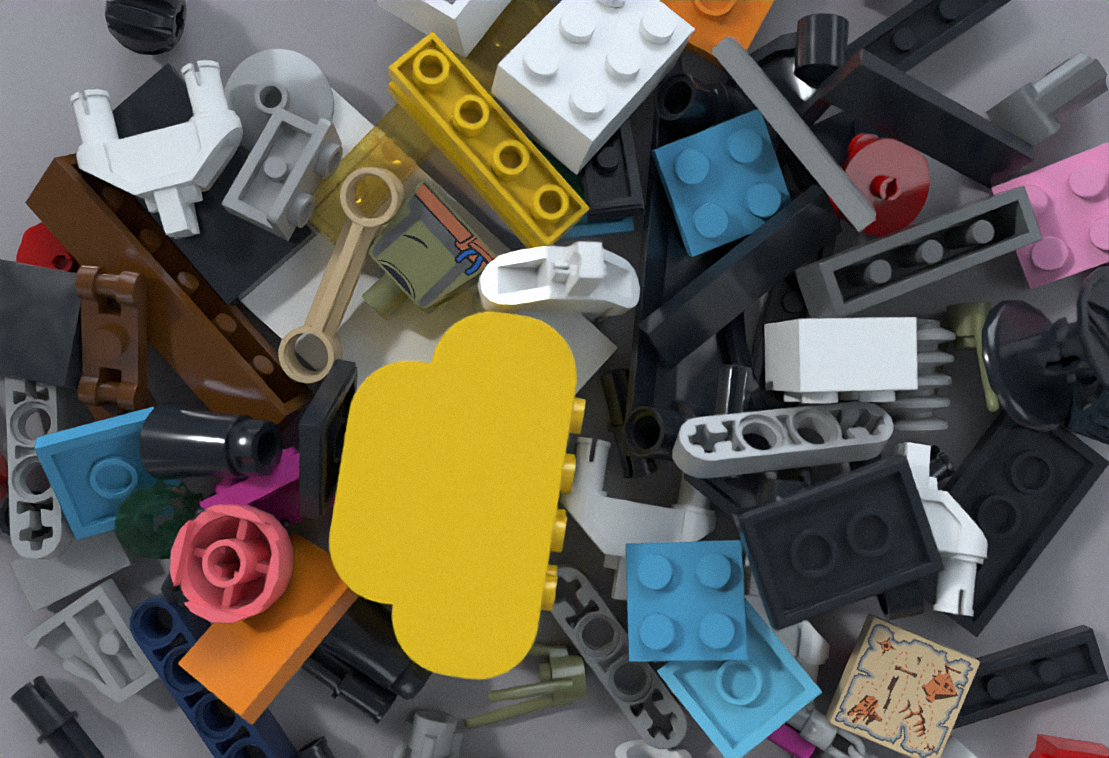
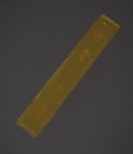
[308,0,556,246]

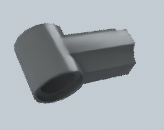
[985,52,1108,147]

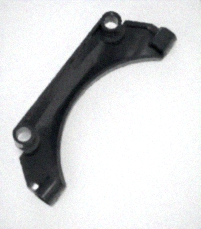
[622,13,849,520]

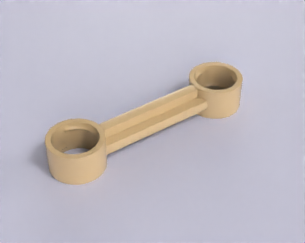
[278,167,405,383]

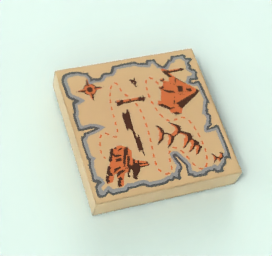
[825,613,980,758]

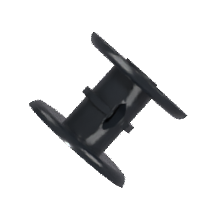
[982,267,1109,433]

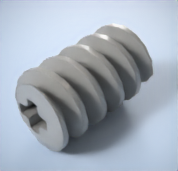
[877,317,956,433]

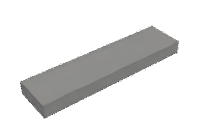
[711,36,876,232]

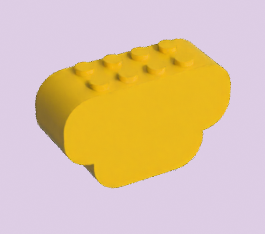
[329,312,586,679]

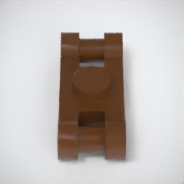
[75,265,148,412]

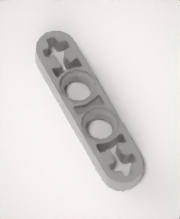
[5,374,73,560]
[672,401,894,478]
[550,563,687,749]

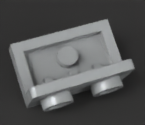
[222,106,343,241]

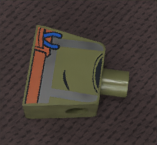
[362,179,498,320]

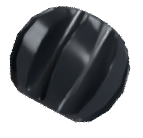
[105,0,186,55]

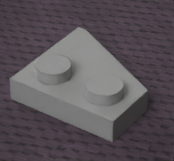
[22,579,159,704]

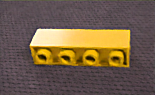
[388,31,590,249]

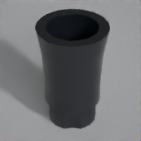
[140,402,283,481]
[317,595,433,700]

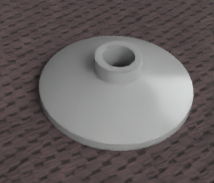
[224,49,334,152]

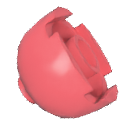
[170,504,294,623]

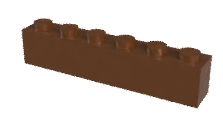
[25,153,315,434]

